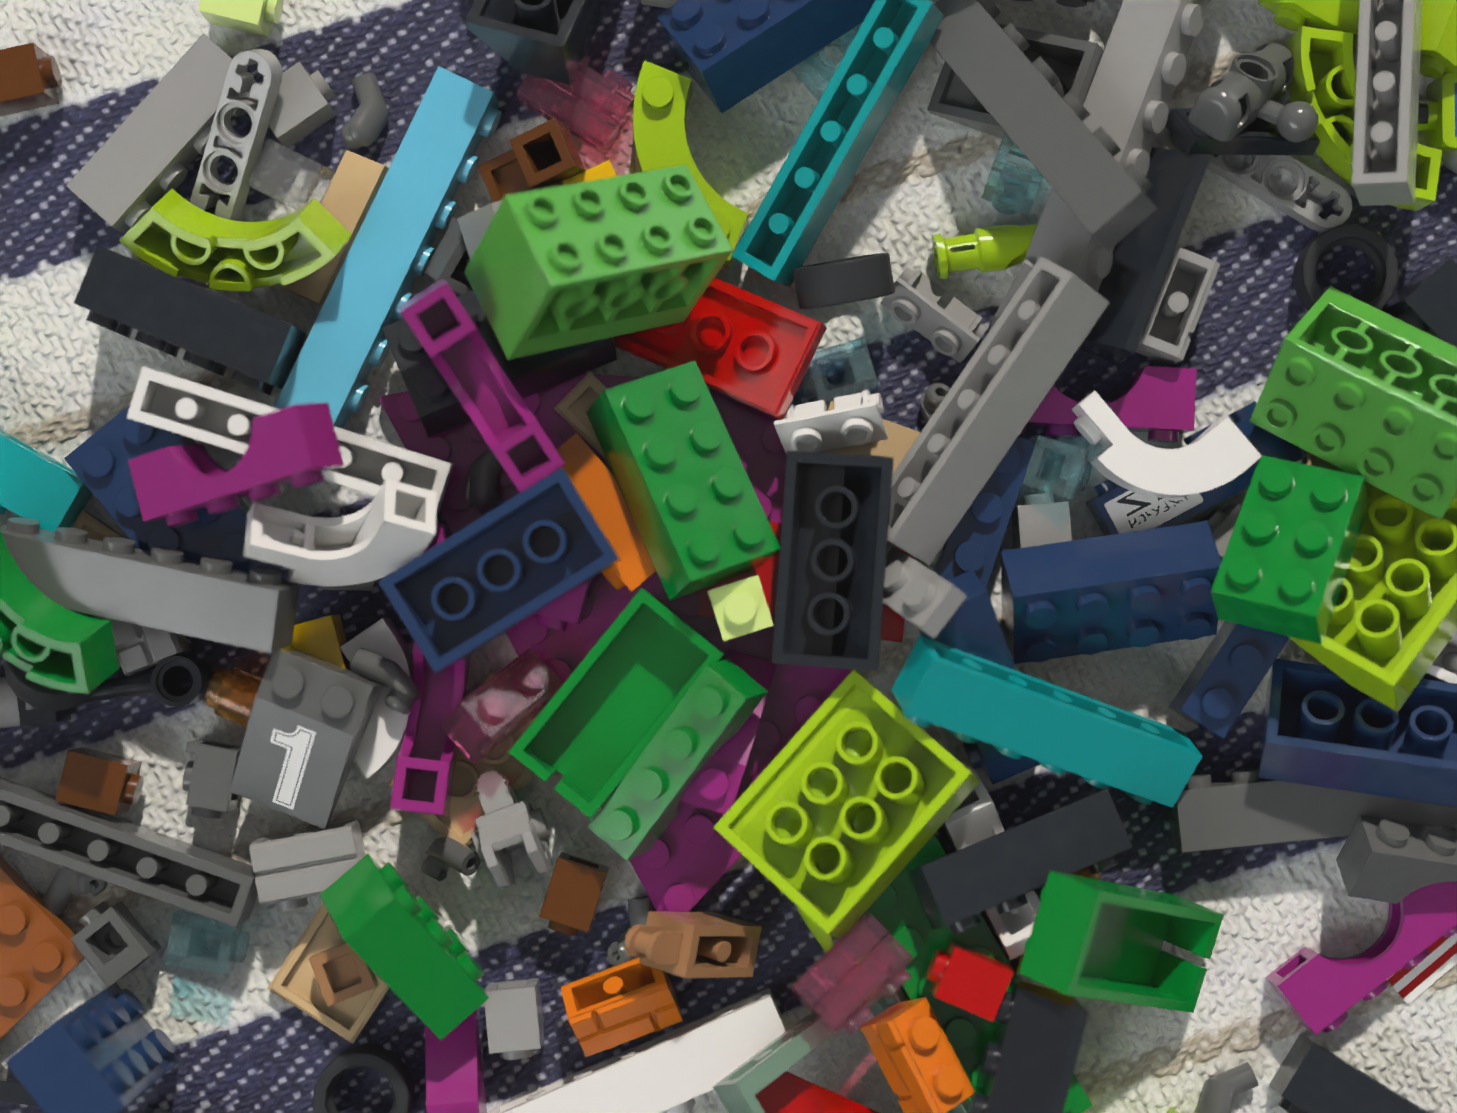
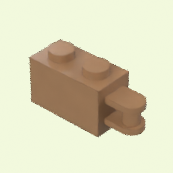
[625,911,762,978]

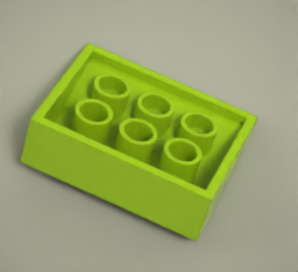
[1287,481,1457,712]
[713,669,980,940]

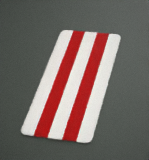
[1387,933,1457,1004]

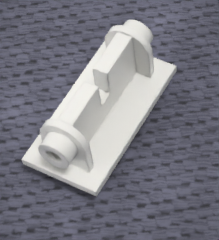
[774,390,888,455]

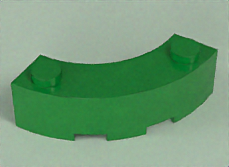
[0,529,119,694]

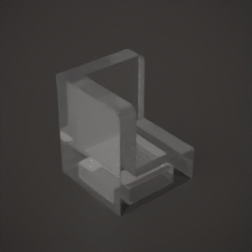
[248,139,335,210]

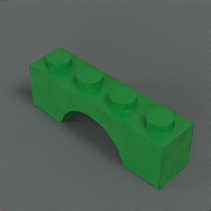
[588,659,768,861]

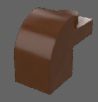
[478,118,586,202]

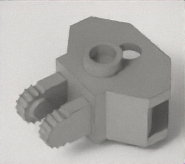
[472,770,554,888]

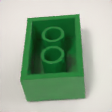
[1211,455,1369,644]
[320,854,489,1040]

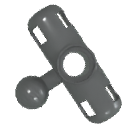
[1188,43,1318,143]

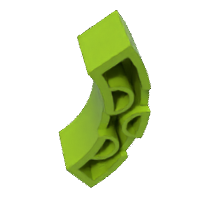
[1258,0,1457,78]
[1287,26,1442,211]
[633,60,749,270]
[119,188,352,291]

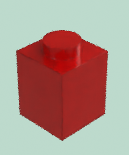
[926,940,1014,1022]

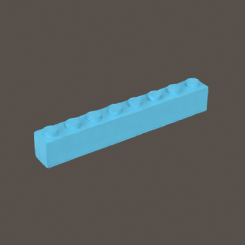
[274,66,502,429]

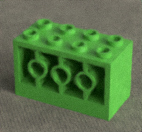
[464,165,733,360]
[1249,286,1457,520]

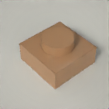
[309,943,379,1007]

